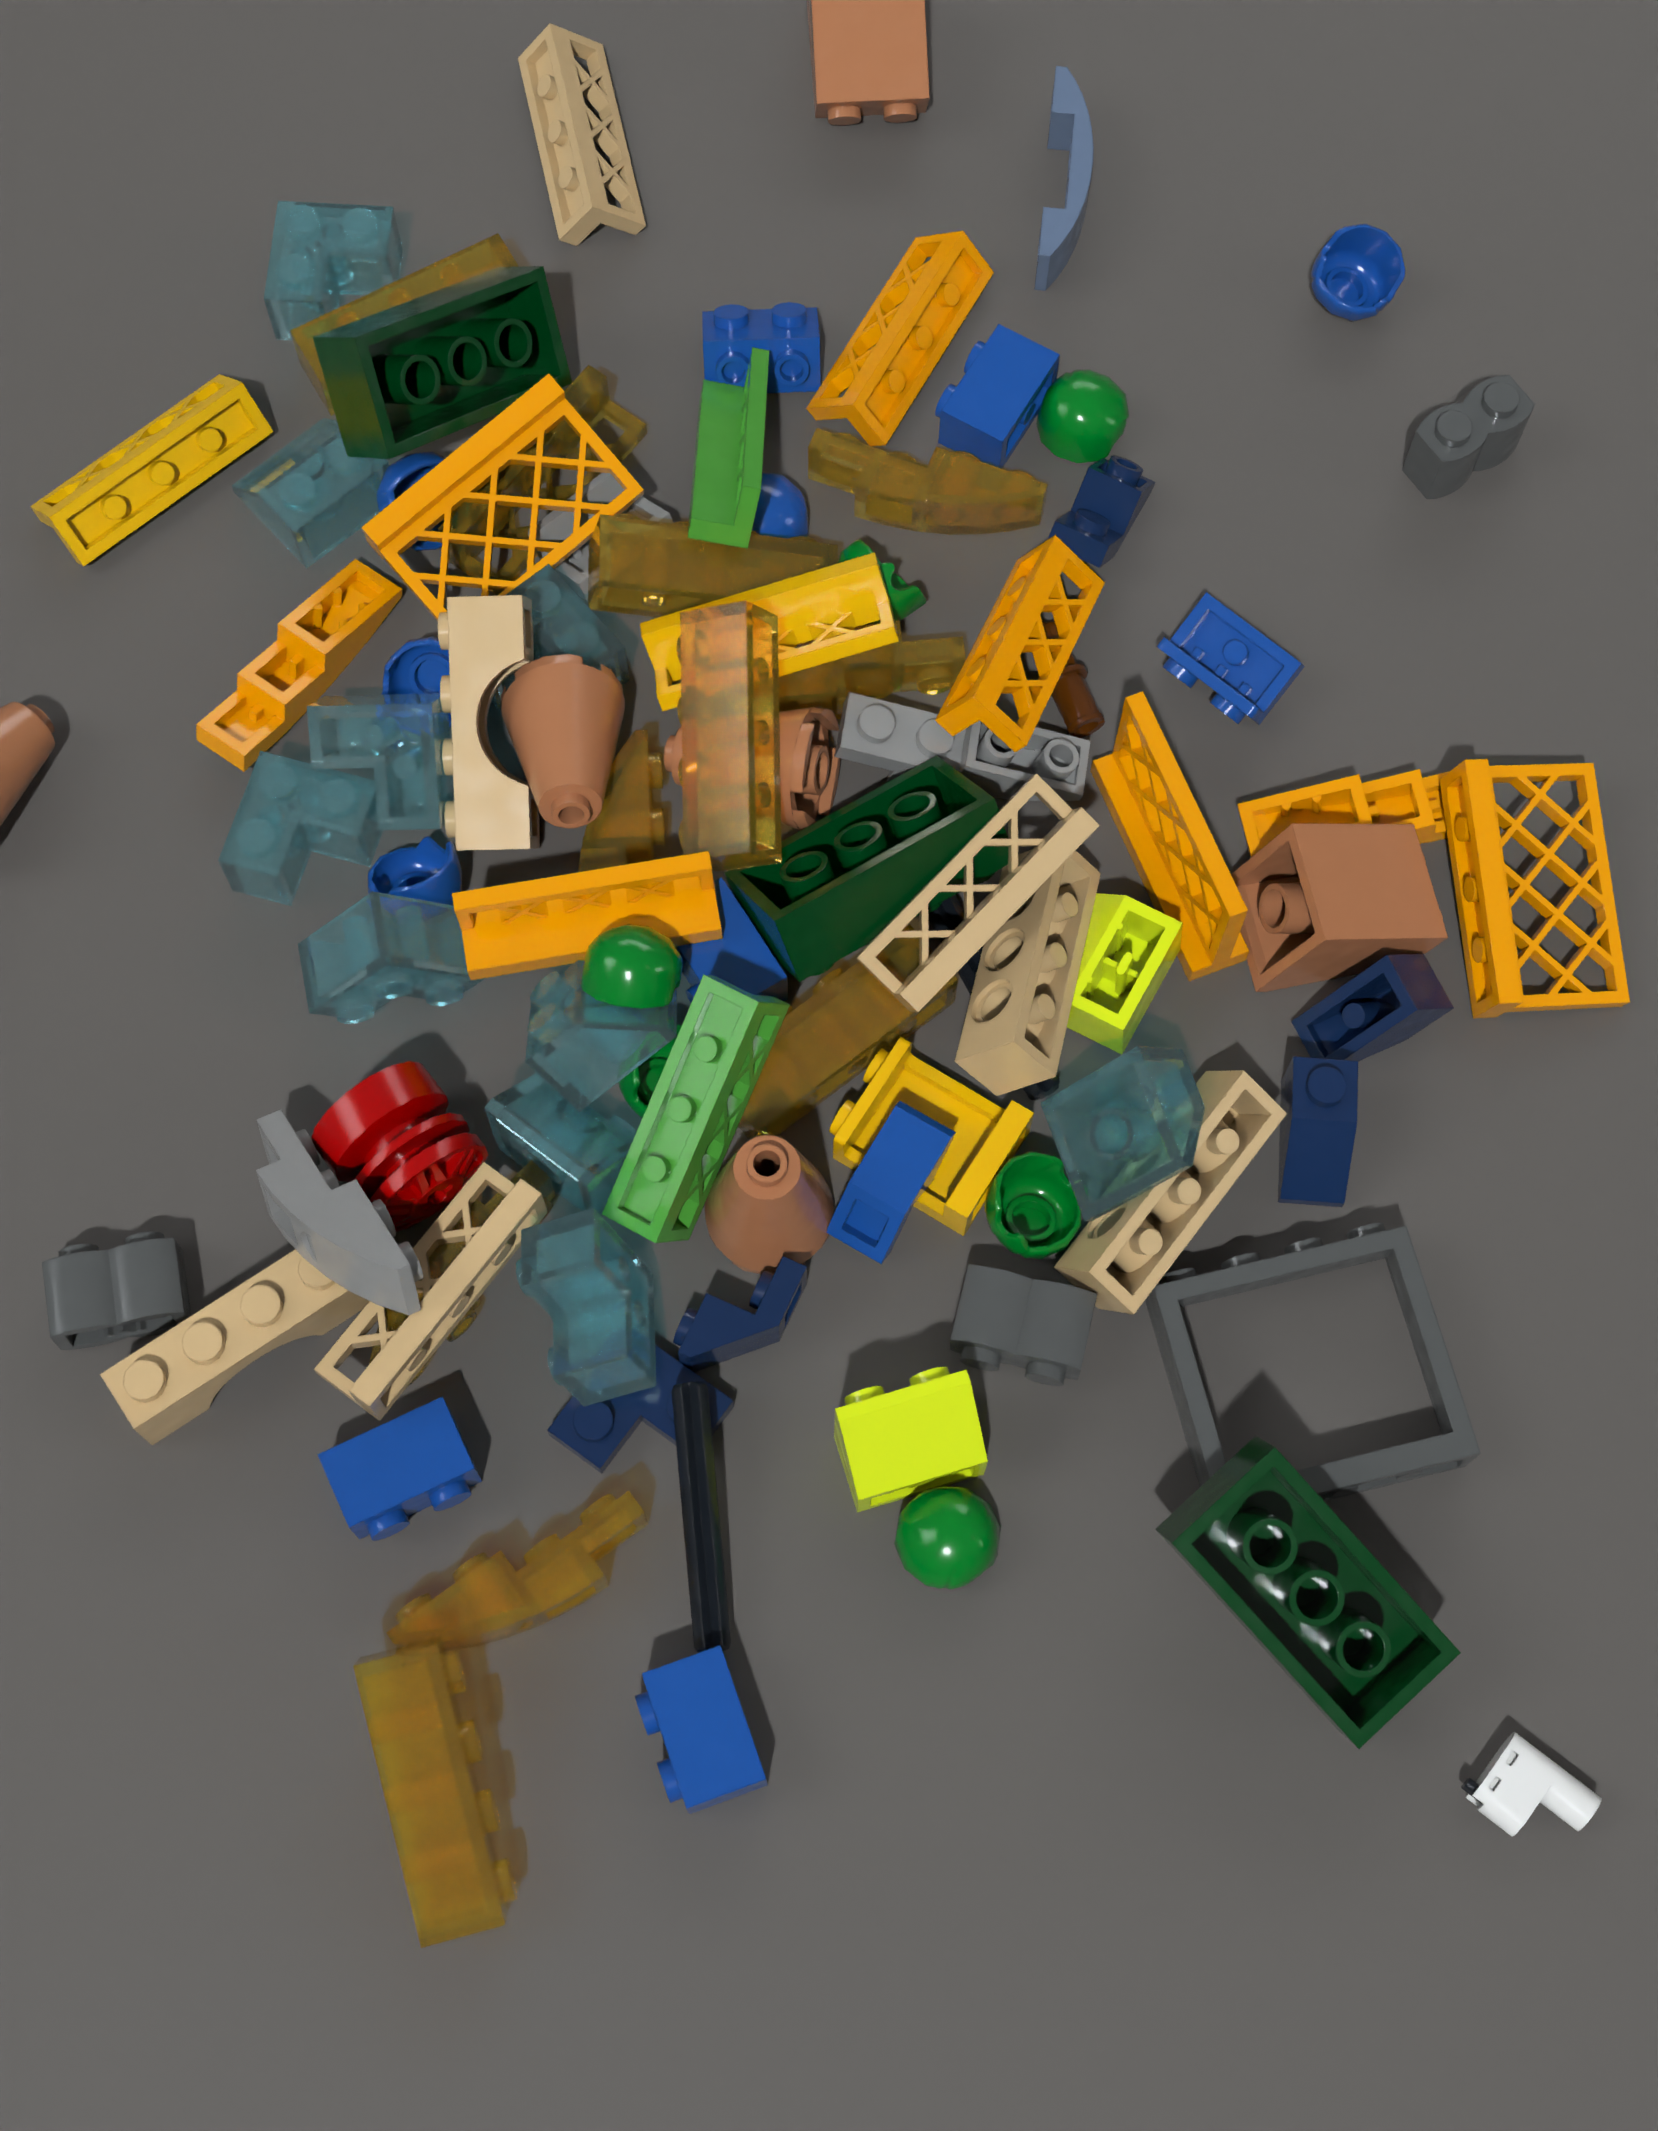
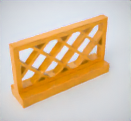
[362,374,644,621]
[1090,691,1249,981]
[1439,759,1630,1019]

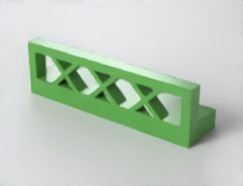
[687,347,769,549]
[602,974,790,1243]

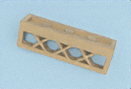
[518,23,646,246]
[855,774,1100,1012]
[314,1162,548,1421]

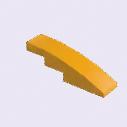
[196,558,402,772]
[1237,769,1449,858]

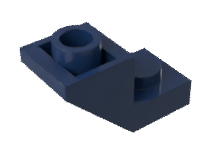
[1047,456,1156,568]
[673,1256,807,1372]

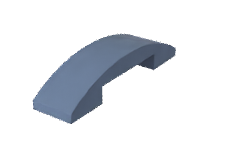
[1034,66,1093,291]

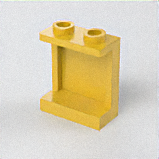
[829,1037,1034,1236]

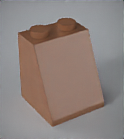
[807,0,930,125]
[1231,823,1448,992]

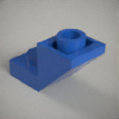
[827,1101,956,1264]

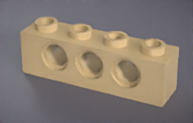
[955,849,1101,1096]
[1054,1070,1287,1315]

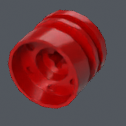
[311,1061,488,1232]

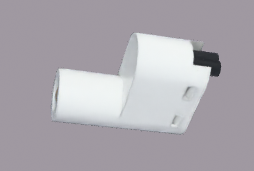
[1461,1732,1602,1837]

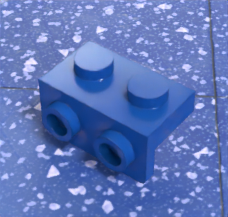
[702,302,821,393]
[1156,592,1305,725]

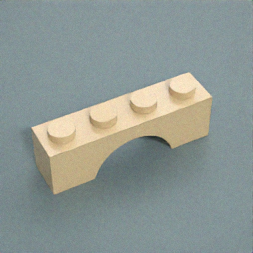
[438,595,540,851]
[100,1249,369,1446]

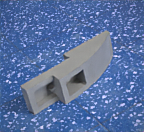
[834,692,1091,801]
[256,1109,423,1315]

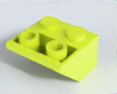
[1067,893,1183,1054]
[834,1367,988,1513]

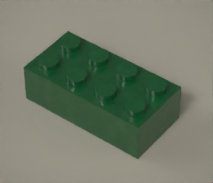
[313,266,572,459]
[724,755,1008,982]
[1155,1436,1461,1749]

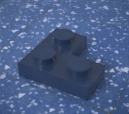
[547,1325,734,1474]

